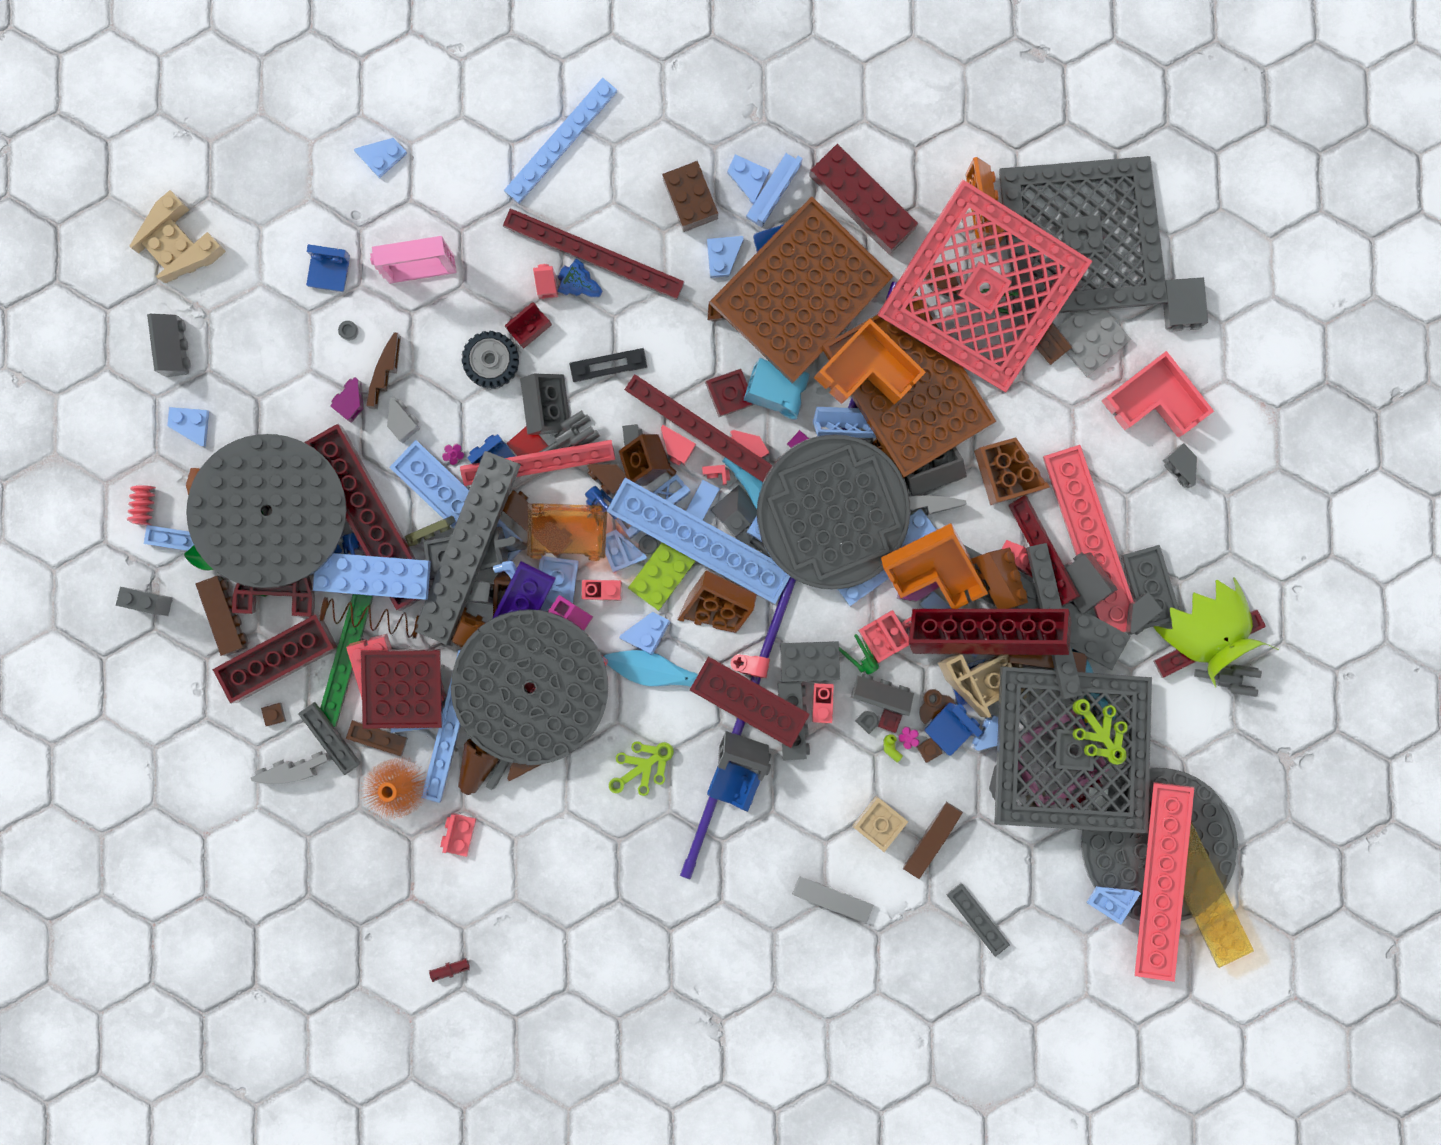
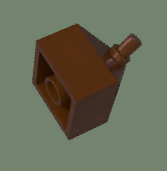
[618,434,677,486]

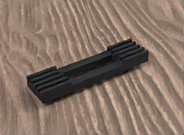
[569,348,648,382]

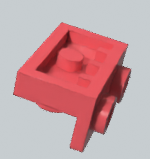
[440,813,476,857]

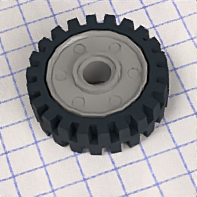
[461,331,519,389]

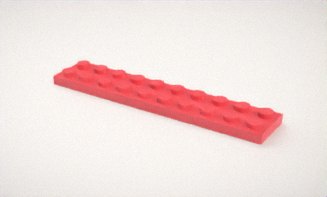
[1043,445,1133,632]
[1135,782,1194,982]

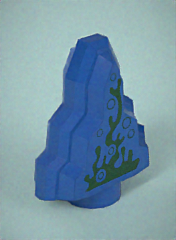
[557,259,603,297]

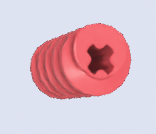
[127,485,156,526]

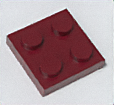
[705,369,754,417]

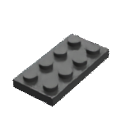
[1121,545,1179,629]

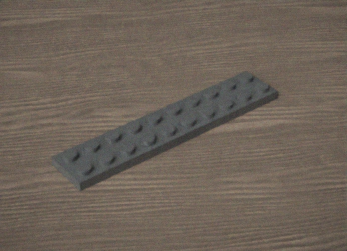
[415,451,521,646]
[963,544,1131,670]

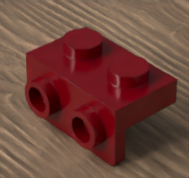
[505,302,552,349]

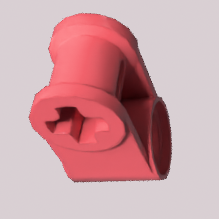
[731,654,770,678]

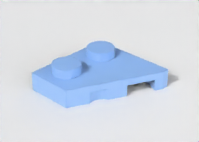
[354,138,407,179]
[727,154,769,204]
[707,236,743,278]
[167,407,209,447]
[599,530,647,573]
[619,612,670,655]
[1086,886,1141,925]

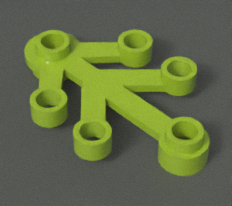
[1073,699,1128,765]
[609,741,674,796]

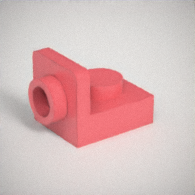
[702,465,730,486]

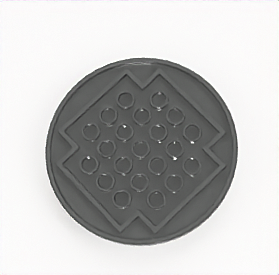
[757,434,910,589]

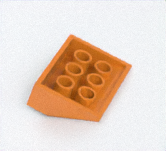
[965,157,1005,248]

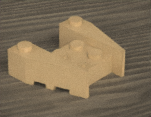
[129,190,226,283]
[938,654,1027,718]

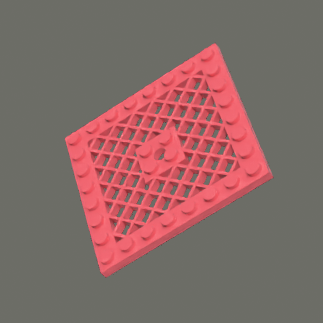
[877,179,1092,392]

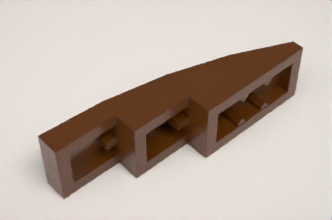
[366,332,401,409]
[1008,652,1087,673]
[903,801,963,879]

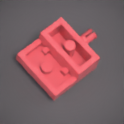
[858,610,911,663]

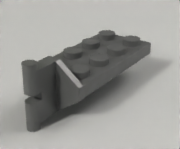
[423,527,528,580]

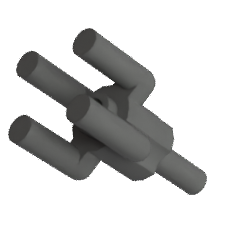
[540,410,600,452]
[1194,664,1262,697]

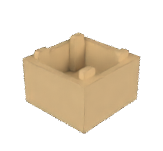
[852,796,908,852]

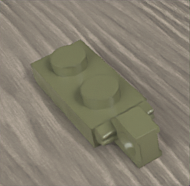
[404,516,456,546]

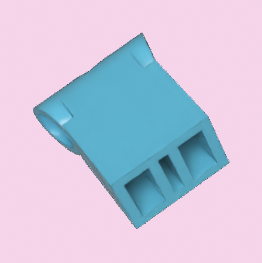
[744,358,810,420]

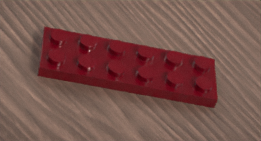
[690,656,810,748]

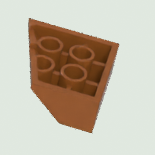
[974,437,1050,505]
[677,570,757,633]

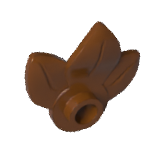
[919,689,955,724]

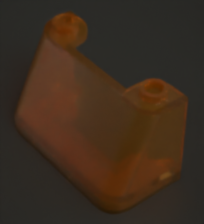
[526,503,607,561]

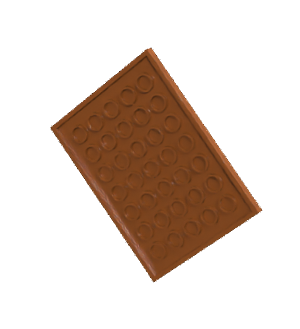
[709,196,894,383]
[821,292,996,478]

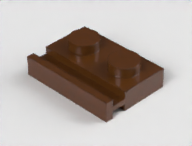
[1036,322,1073,365]

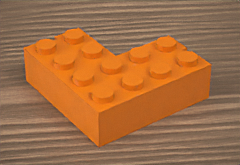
[813,318,926,404]
[881,523,988,609]

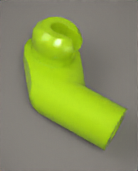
[883,734,903,763]

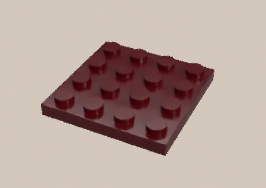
[361,649,442,729]

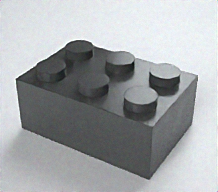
[780,641,840,682]

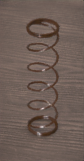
[319,597,420,639]

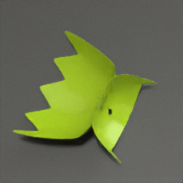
[1153,577,1279,687]

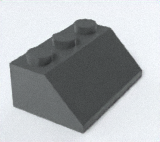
[147,313,191,377]
[520,373,570,435]
[904,447,967,496]
[850,673,914,716]

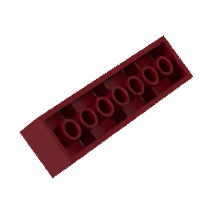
[909,609,1071,655]

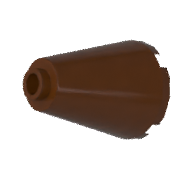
[458,739,500,795]

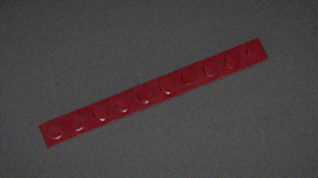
[503,208,685,300]
[624,374,773,482]

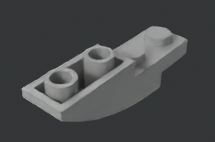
[250,751,332,784]

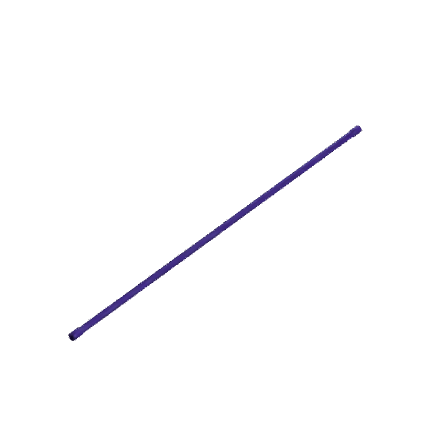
[680,282,897,879]

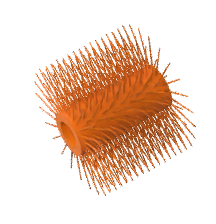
[361,756,429,818]

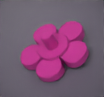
[442,443,464,465]
[899,727,919,749]

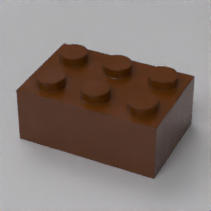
[662,160,718,232]

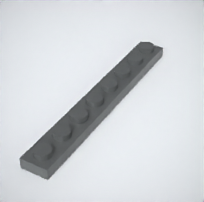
[1026,543,1083,699]

